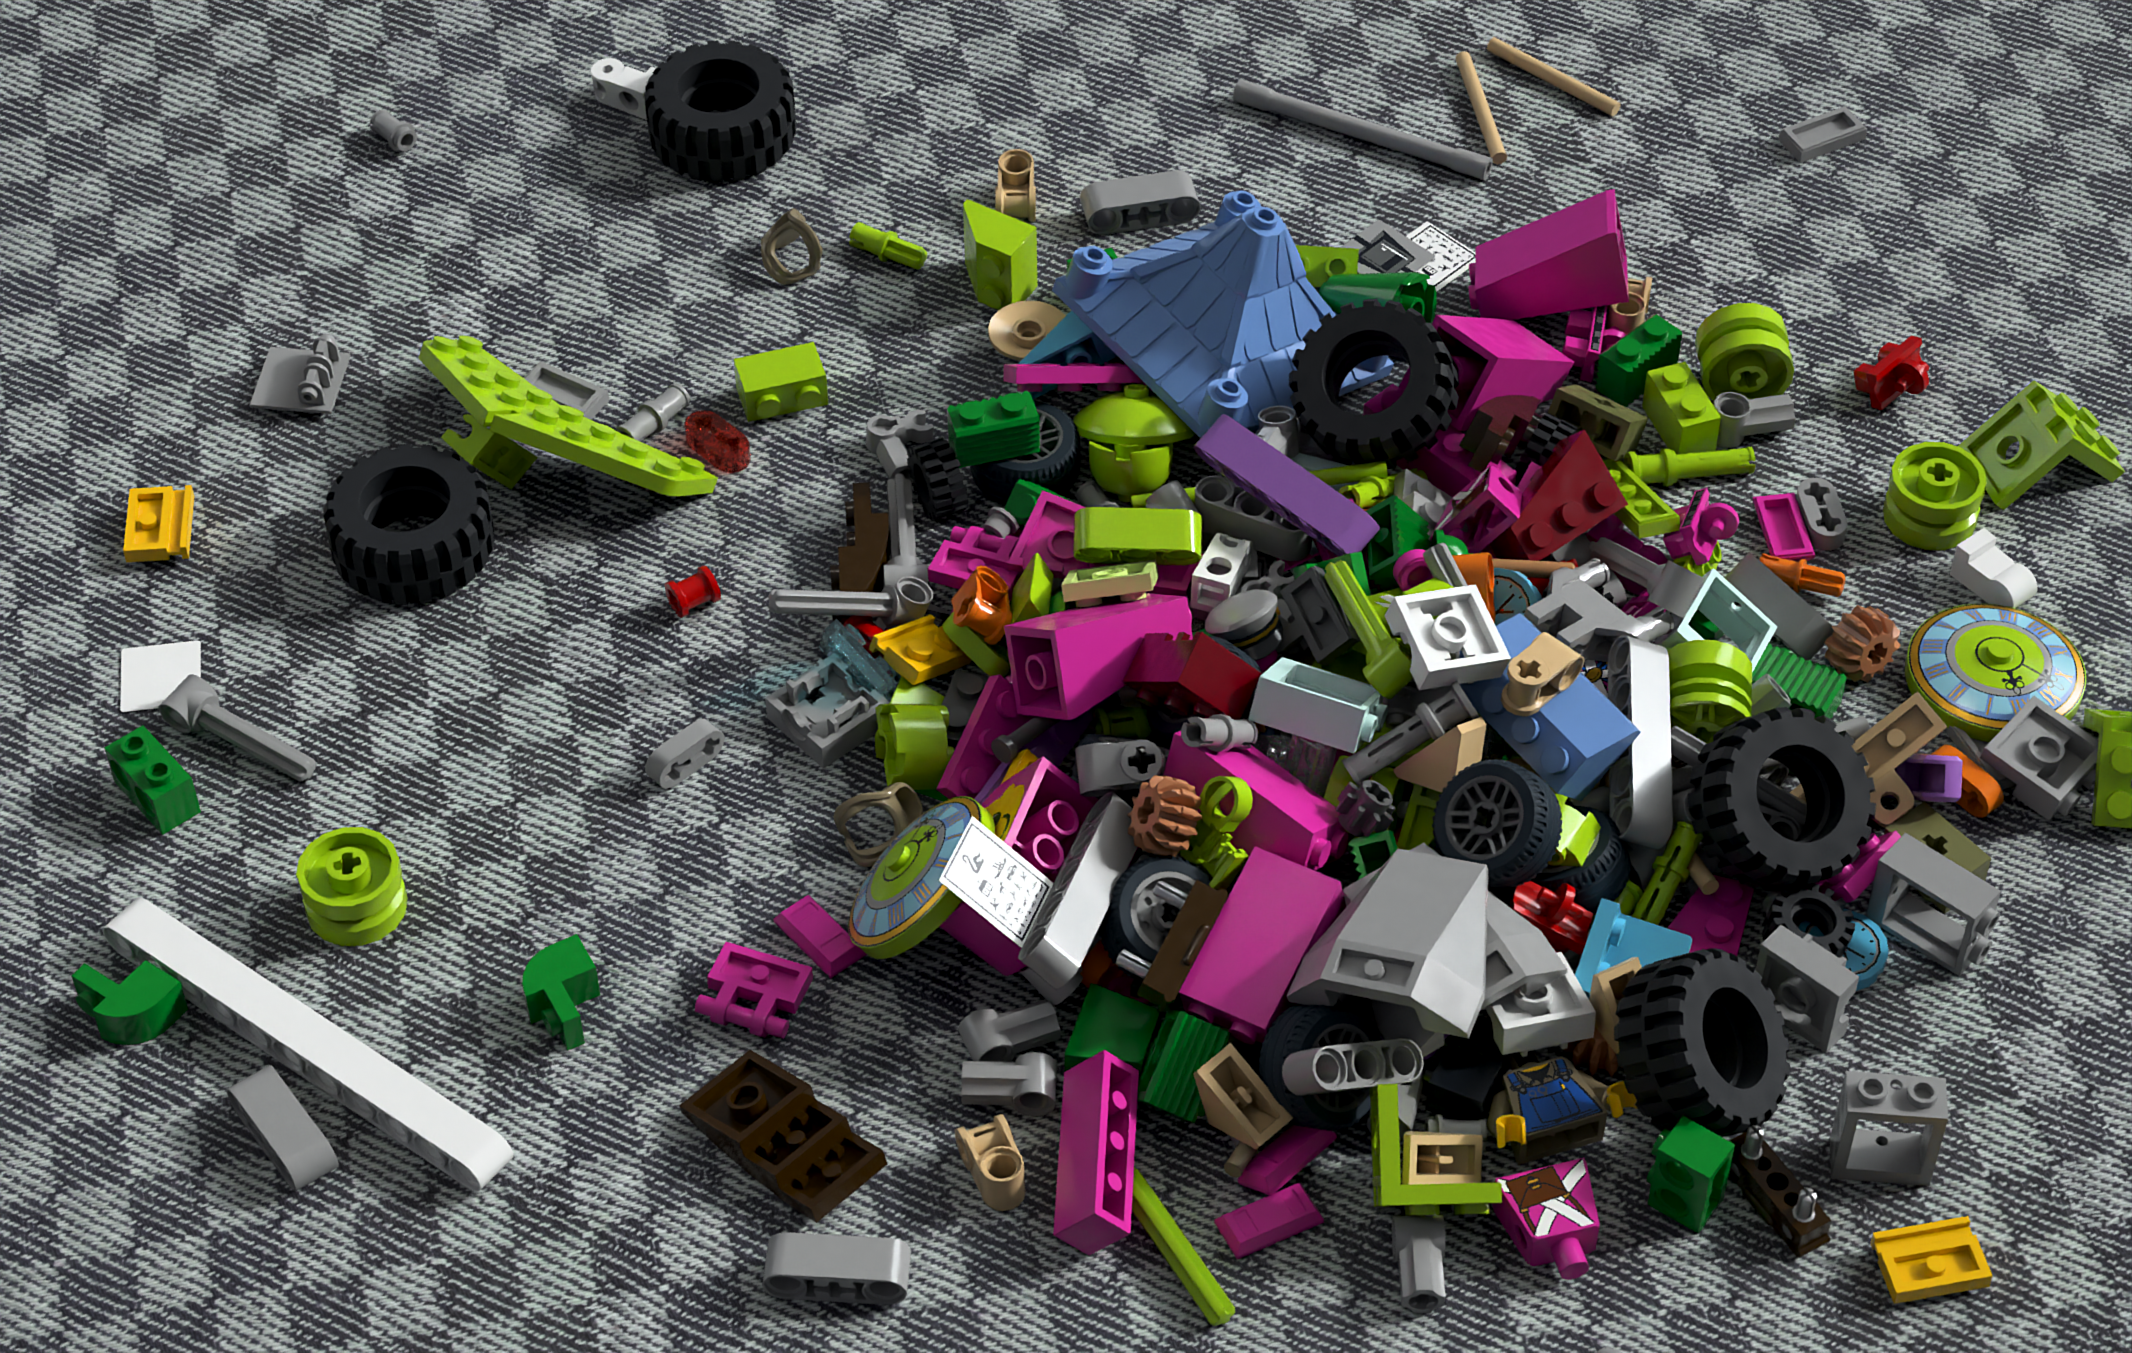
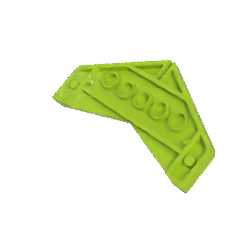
[418,335,718,497]

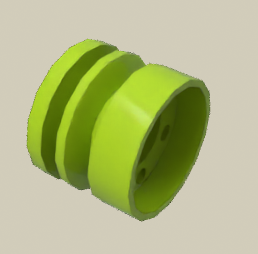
[1667,640,1752,744]

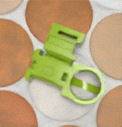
[1179,776,1253,889]

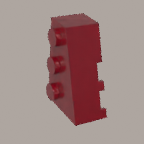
[1489,429,1628,561]
[1122,632,1262,720]

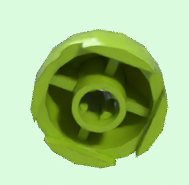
[1089,440,1173,502]

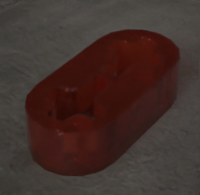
[684,410,751,473]

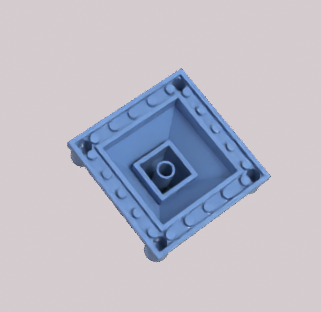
[1052,191,1394,438]

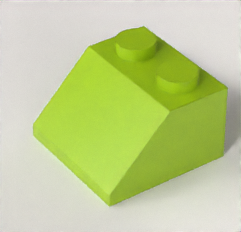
[963,199,1038,310]

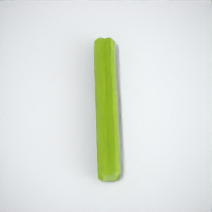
[1132,1167,1235,1326]

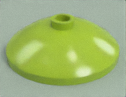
[1073,384,1196,445]

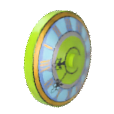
[1905,604,2086,742]
[848,796,995,959]

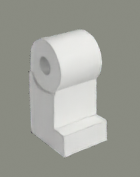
[591,58,656,120]
[1950,528,2038,608]
[1190,533,1253,612]

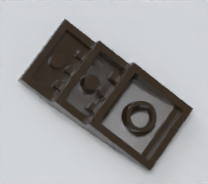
[679,1050,888,1223]

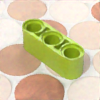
[1073,507,1202,565]

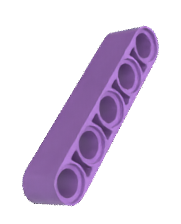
[1193,414,1380,556]

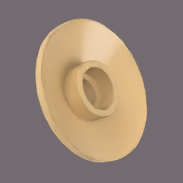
[988,301,1065,361]

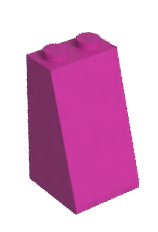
[1468,189,1629,320]
[1398,315,1574,431]
[1004,593,1193,720]
[1163,731,1349,871]
[1179,846,1346,1045]

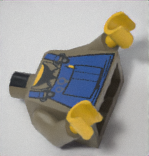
[1486,1050,1637,1165]

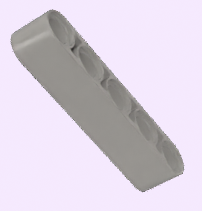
[1608,635,1673,850]
[1018,791,1137,989]

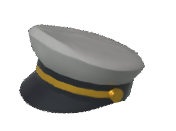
[1205,589,1283,661]

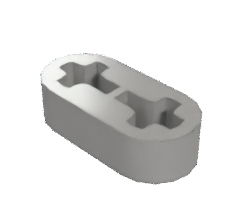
[1796,478,1848,551]
[645,719,725,789]

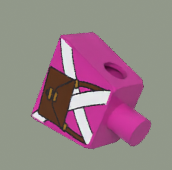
[1430,465,1522,553]
[1492,1158,1599,1280]

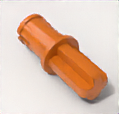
[1760,553,1846,597]

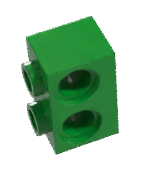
[104,725,201,835]
[1646,1116,1735,1234]

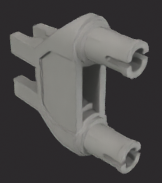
[1524,558,1674,662]

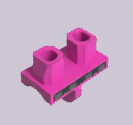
[1562,305,1626,382]
[1663,488,1739,565]

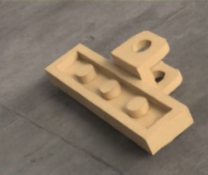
[1790,691,1947,828]

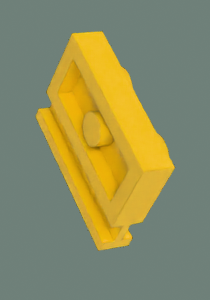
[123,485,194,563]
[869,614,971,686]
[1870,1216,1993,1304]

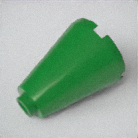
[1319,272,1437,324]

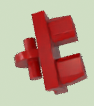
[1854,335,1929,410]
[1508,881,1593,955]

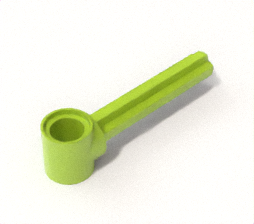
[1324,560,1413,699]

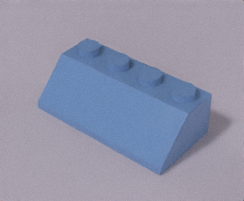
[1459,613,1641,801]

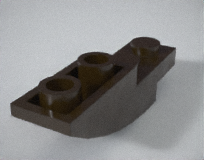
[1459,395,1542,473]
[830,482,890,633]

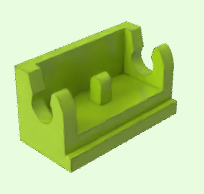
[441,414,538,489]

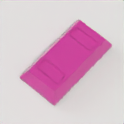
[1752,493,1815,562]
[773,895,867,978]
[1237,1125,1337,1196]
[1214,1183,1324,1260]

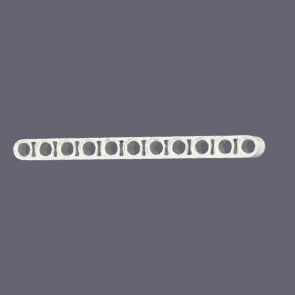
[103,897,514,1192]

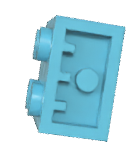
[1575,898,1692,999]

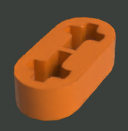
[1931,744,2004,818]

